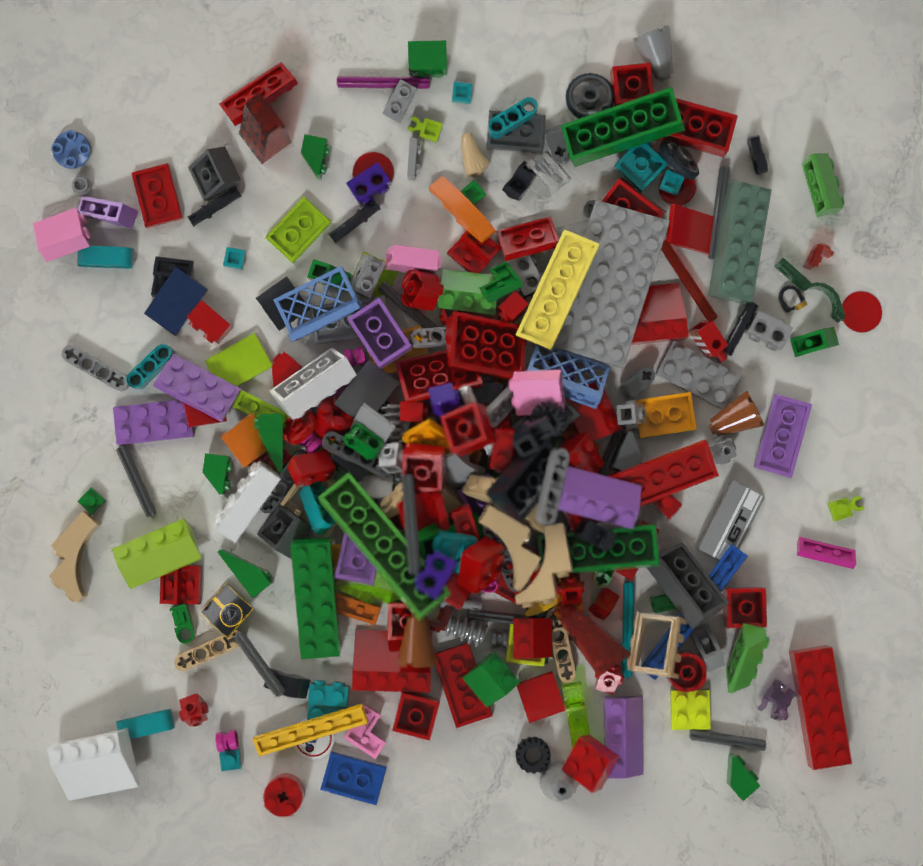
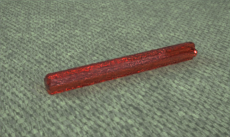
[661,240,718,321]

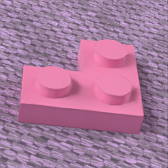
[343,704,386,759]

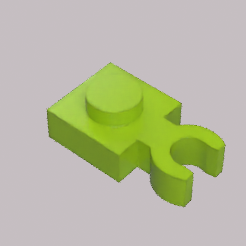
[408,117,443,143]
[827,496,865,522]

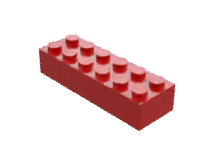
[789,645,852,770]

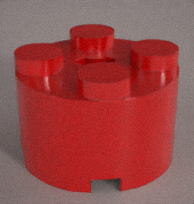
[401,269,444,311]
[314,395,354,441]
[666,651,707,692]
[263,773,305,817]

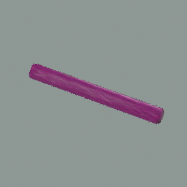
[336,76,430,89]

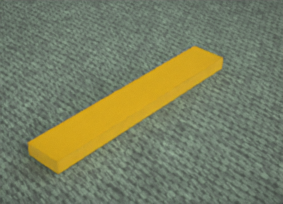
[252,703,369,757]

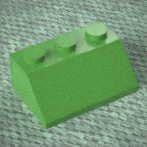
[802,153,844,218]
[438,269,497,315]
[726,623,769,693]

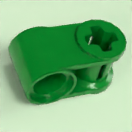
[343,423,383,460]

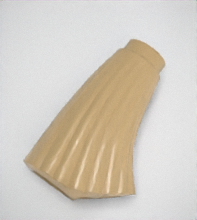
[461,133,491,177]

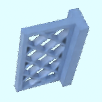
[273,266,364,342]
[527,345,611,409]

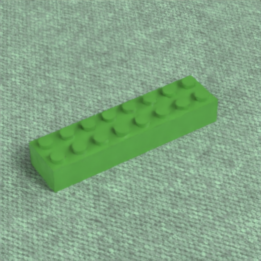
[318,473,451,622]

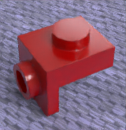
[588,587,620,620]

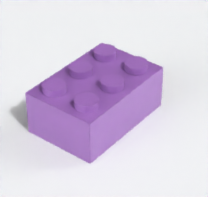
[347,298,413,369]

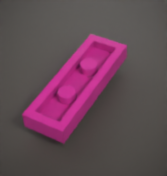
[797,537,856,569]

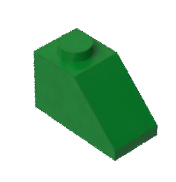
[790,327,839,357]

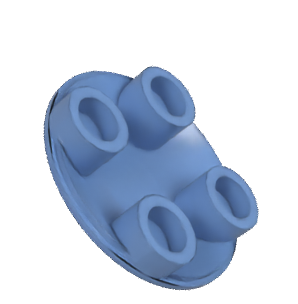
[51,130,91,169]

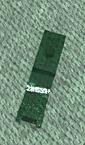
[774,258,846,323]

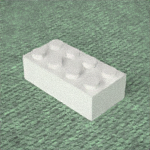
[270,348,357,420]
[214,459,280,543]

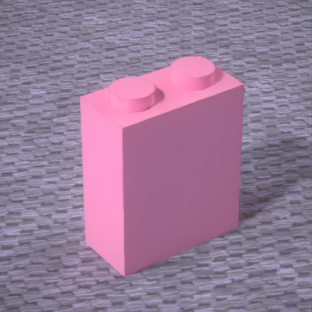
[33,208,91,262]
[384,245,441,273]
[509,370,565,416]

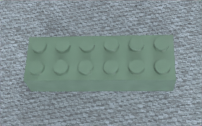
[708,181,772,304]

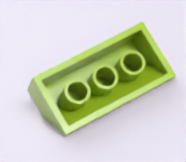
[112,518,202,589]

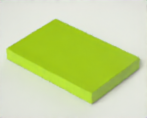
[265,196,332,264]
[205,333,273,387]

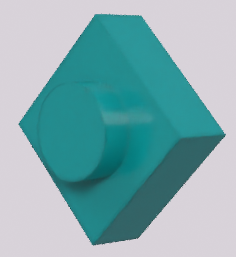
[452,82,473,104]
[659,169,684,196]
[223,247,246,270]
[219,748,242,771]

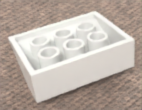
[47,728,140,801]

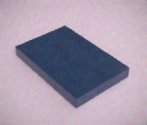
[144,267,209,336]

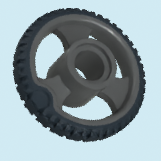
[566,73,614,119]
[659,139,699,180]

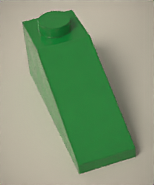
[254,413,283,472]
[217,549,273,598]

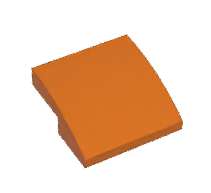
[221,413,266,468]

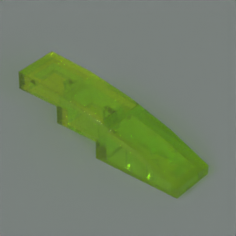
[336,584,402,605]
[562,681,590,749]

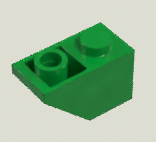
[301,134,331,180]
[307,259,352,292]
[202,453,233,495]
[727,753,760,801]

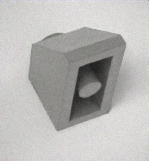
[690,624,725,672]

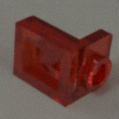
[803,243,834,270]
[428,606,453,633]

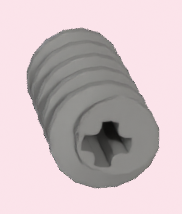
[381,404,405,445]
[445,612,488,647]

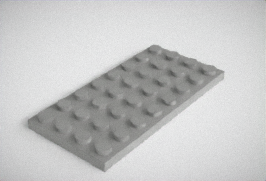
[554,200,670,369]

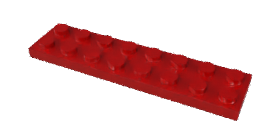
[564,439,719,532]

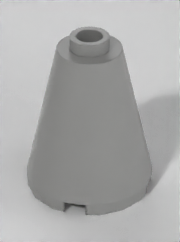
[633,25,674,82]
[539,762,578,801]

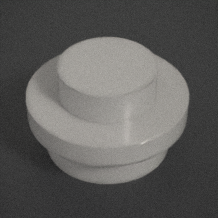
[72,176,92,196]

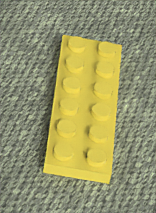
[516,229,600,351]

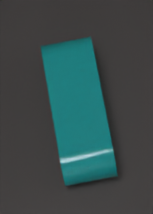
[488,97,538,139]
[77,246,134,269]
[126,344,175,390]
[299,481,336,535]
[116,709,175,739]

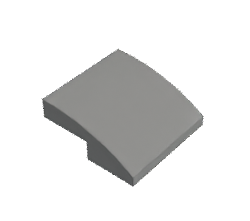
[350,403,396,453]
[446,453,485,489]

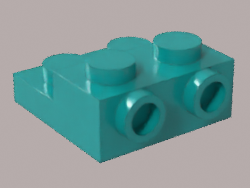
[614,142,668,193]
[431,530,478,573]
[307,680,349,720]

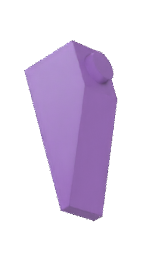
[78,196,138,229]

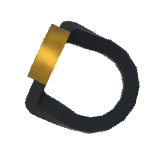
[778,285,808,312]

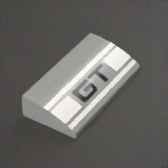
[696,480,765,560]

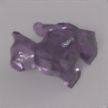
[758,679,798,721]

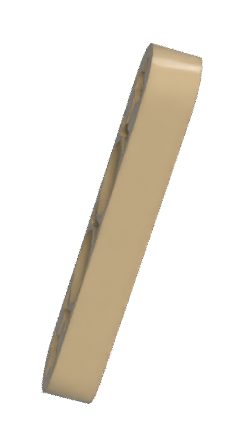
[546,608,576,683]
[174,629,246,671]

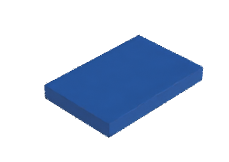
[320,751,387,805]

